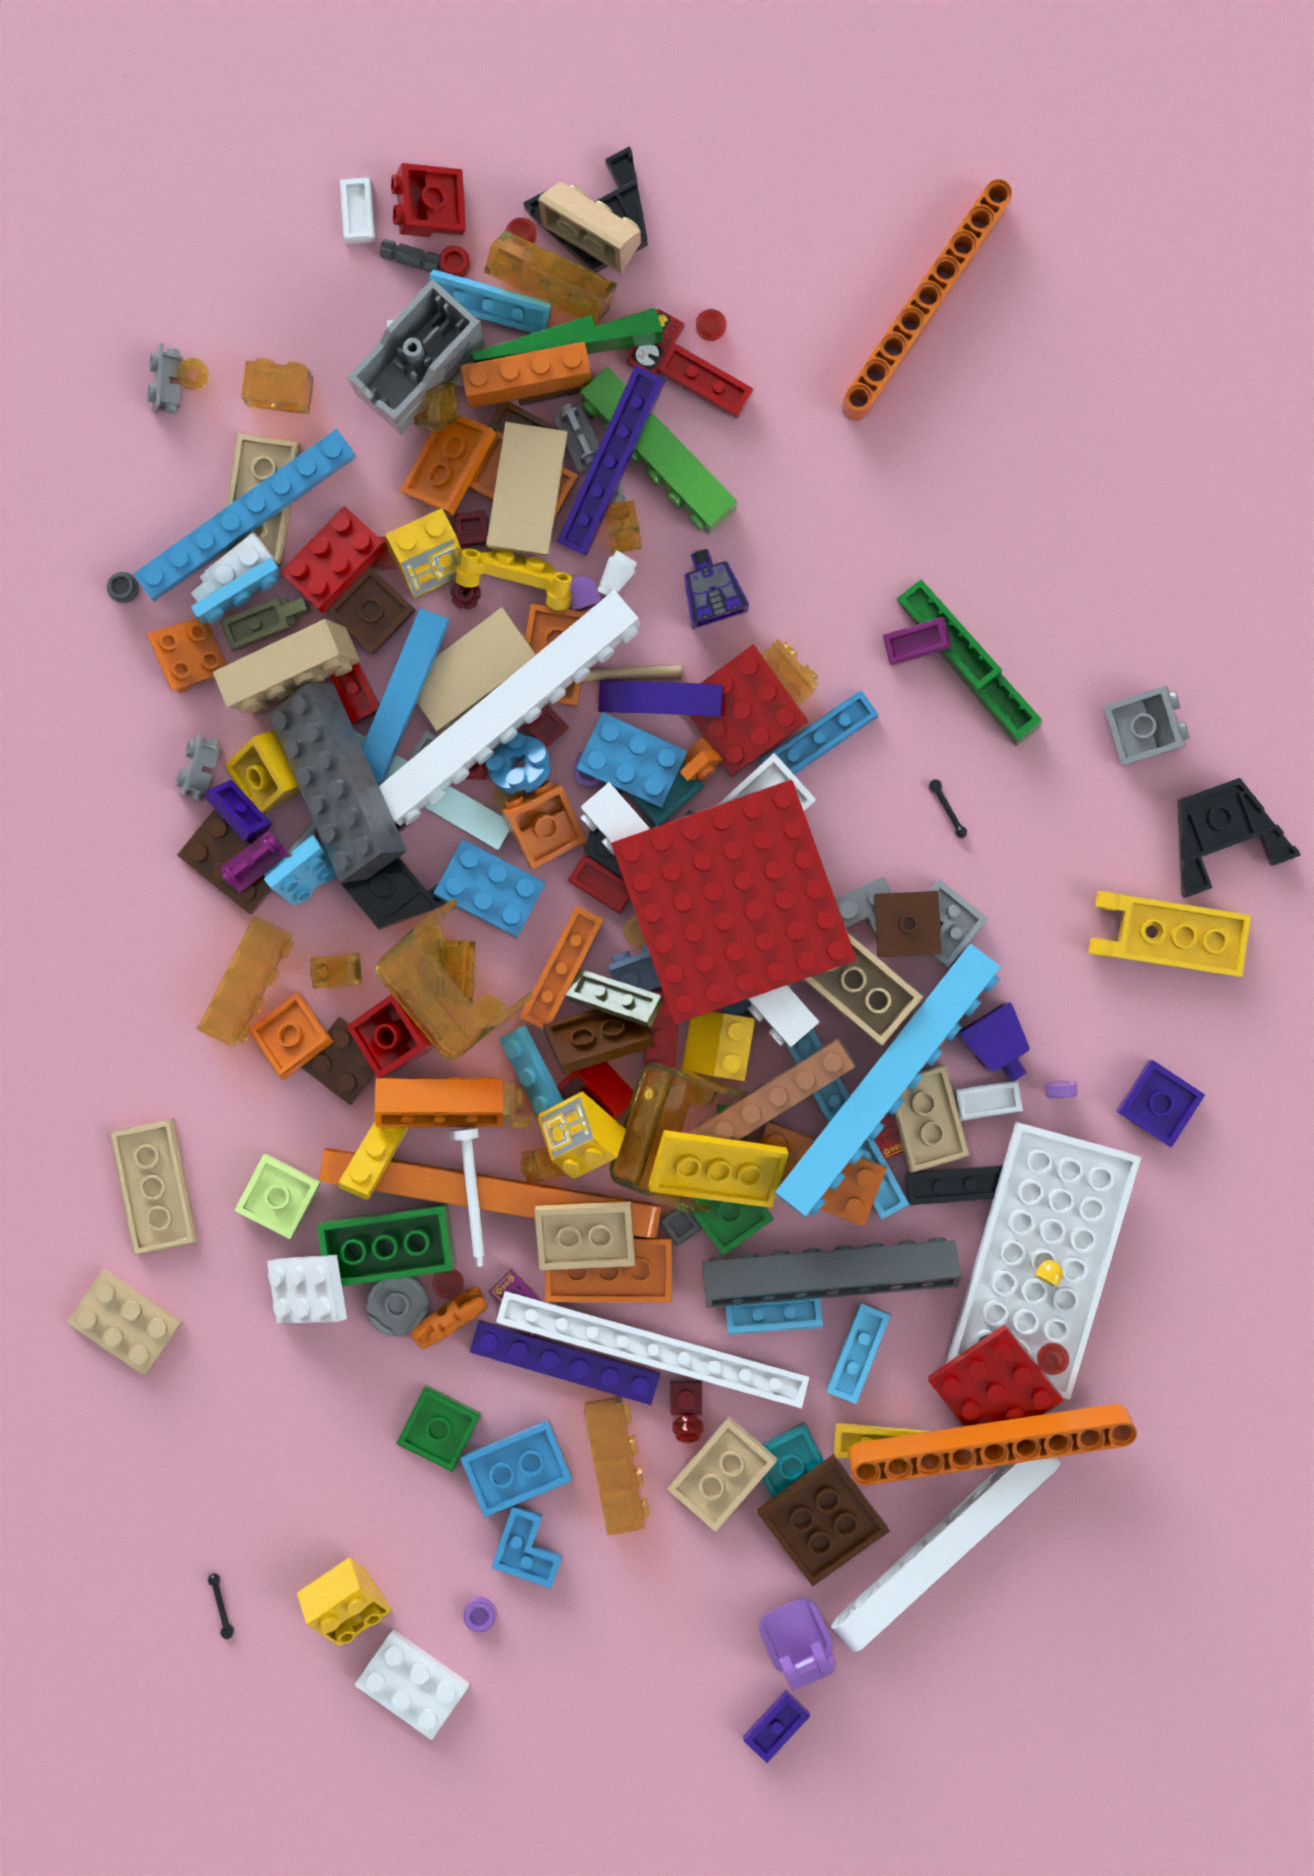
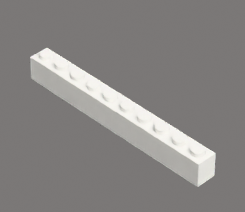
[379,590,641,826]
[580,782,819,1047]

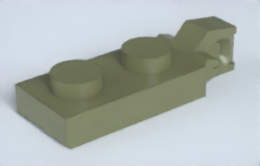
[220,597,311,652]

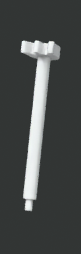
[450,1127,485,1267]

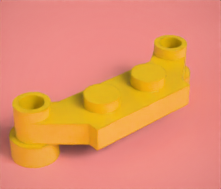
[455,549,572,611]

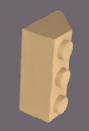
[538,181,641,274]

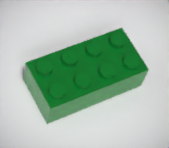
[317,1203,456,1286]

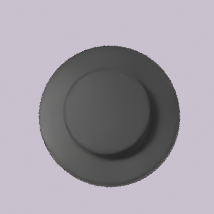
[107,572,139,604]

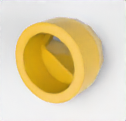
[1035,1260,1063,1288]

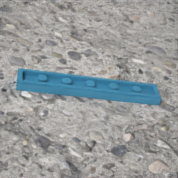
[362,608,450,786]

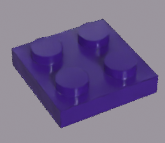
[1116,1060,1206,1147]

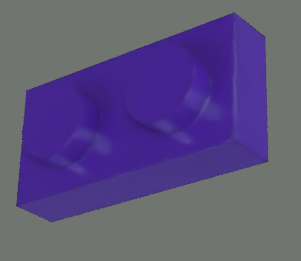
[205,780,272,842]
[743,1690,810,1763]

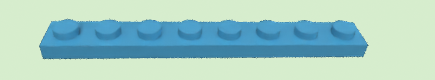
[133,429,357,602]

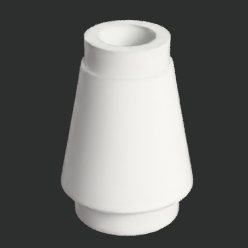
[598,550,637,596]

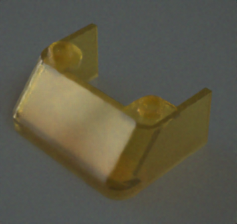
[376,898,534,1060]
[610,1062,747,1212]

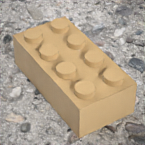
[213,619,360,715]
[801,932,923,1046]

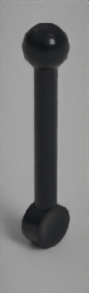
[929,779,967,838]
[208,1573,234,1639]

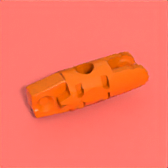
[411,1286,487,1350]

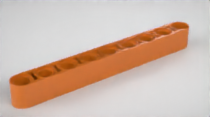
[842,179,1012,420]
[848,1404,1137,1486]

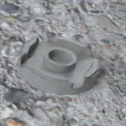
[366,1276,429,1336]

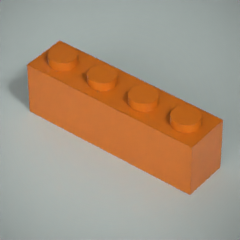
[460,342,592,408]
[374,1076,503,1127]

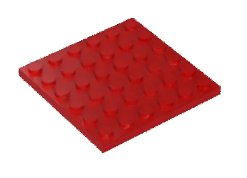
[611,779,857,1024]

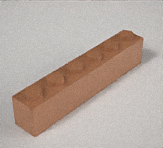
[686,1037,855,1140]

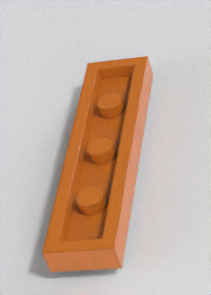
[519,906,604,1029]

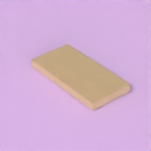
[486,422,568,557]
[220,433,301,566]
[417,607,536,733]
[110,1119,198,1256]

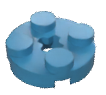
[486,733,551,795]

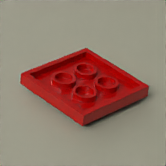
[689,644,809,776]
[928,1324,1063,1426]

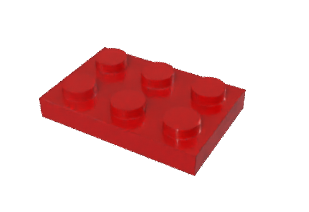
[280,506,388,614]

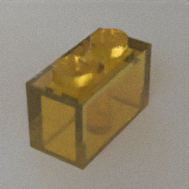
[241,358,314,414]

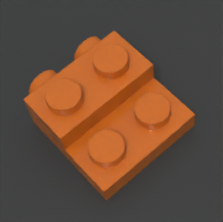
[500,781,587,870]

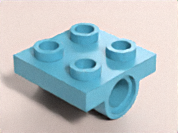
[264,834,336,906]

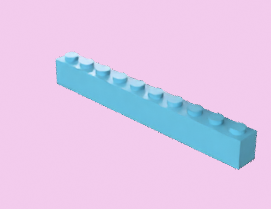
[774,944,1001,1219]

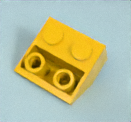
[297,1557,392,1647]

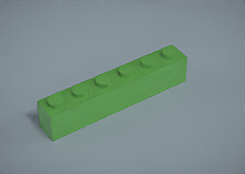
[580,366,737,534]

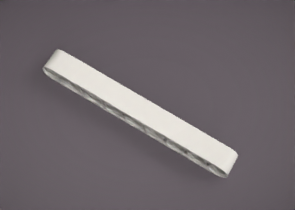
[831,1457,1061,1653]

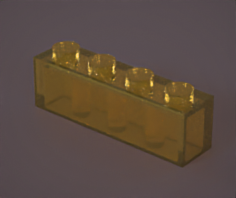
[484,230,617,326]
[196,916,294,1046]
[584,1396,650,1536]

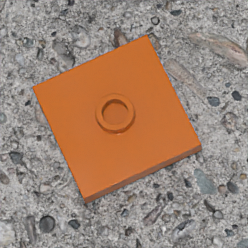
[249,992,334,1080]

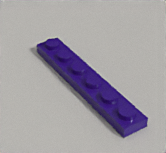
[557,365,666,556]
[470,1320,660,1405]

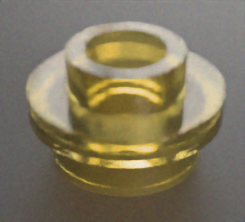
[177,358,209,390]

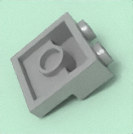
[1104,686,1190,766]

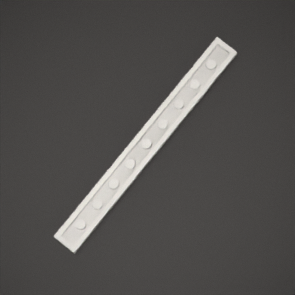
[496,1291,809,1409]

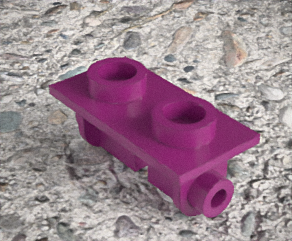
[220,830,289,893]

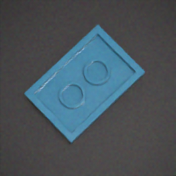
[576,712,688,809]
[433,839,546,939]
[460,1419,573,1518]

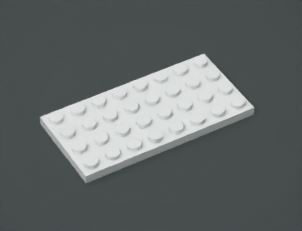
[946,1122,1141,1400]

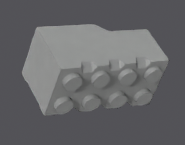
[347,279,486,435]

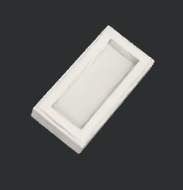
[339,177,376,244]
[954,1080,1023,1121]

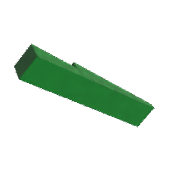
[471,308,663,363]
[897,579,1042,746]

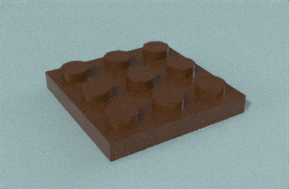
[757,1454,890,1586]

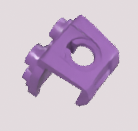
[759,1598,836,1691]

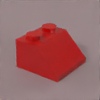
[346,989,442,1078]
[557,1061,638,1119]

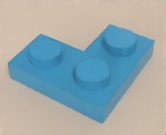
[491,1505,562,1588]

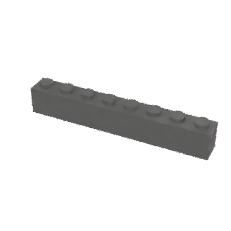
[702,1237,961,1308]

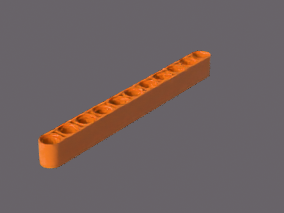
[319,1148,662,1238]

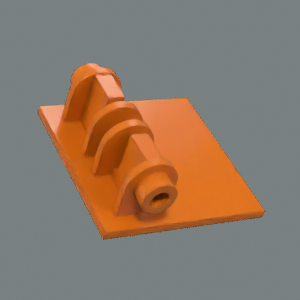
[146,618,227,693]

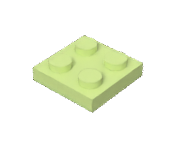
[234,1153,321,1239]

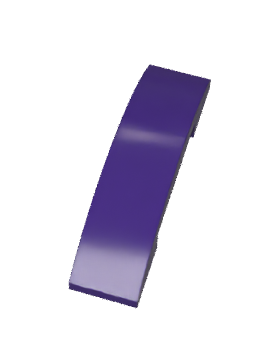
[598,681,723,717]

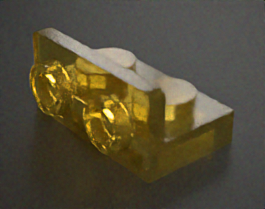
[502,1080,536,1128]

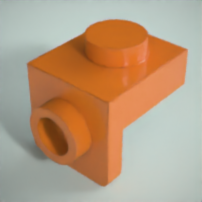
[680,737,723,781]

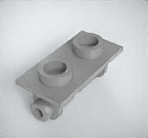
[147,343,183,414]
[553,403,600,473]
[175,734,221,801]

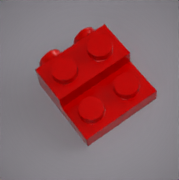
[391,163,466,237]

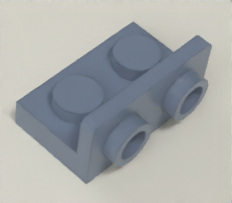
[607,945,661,991]

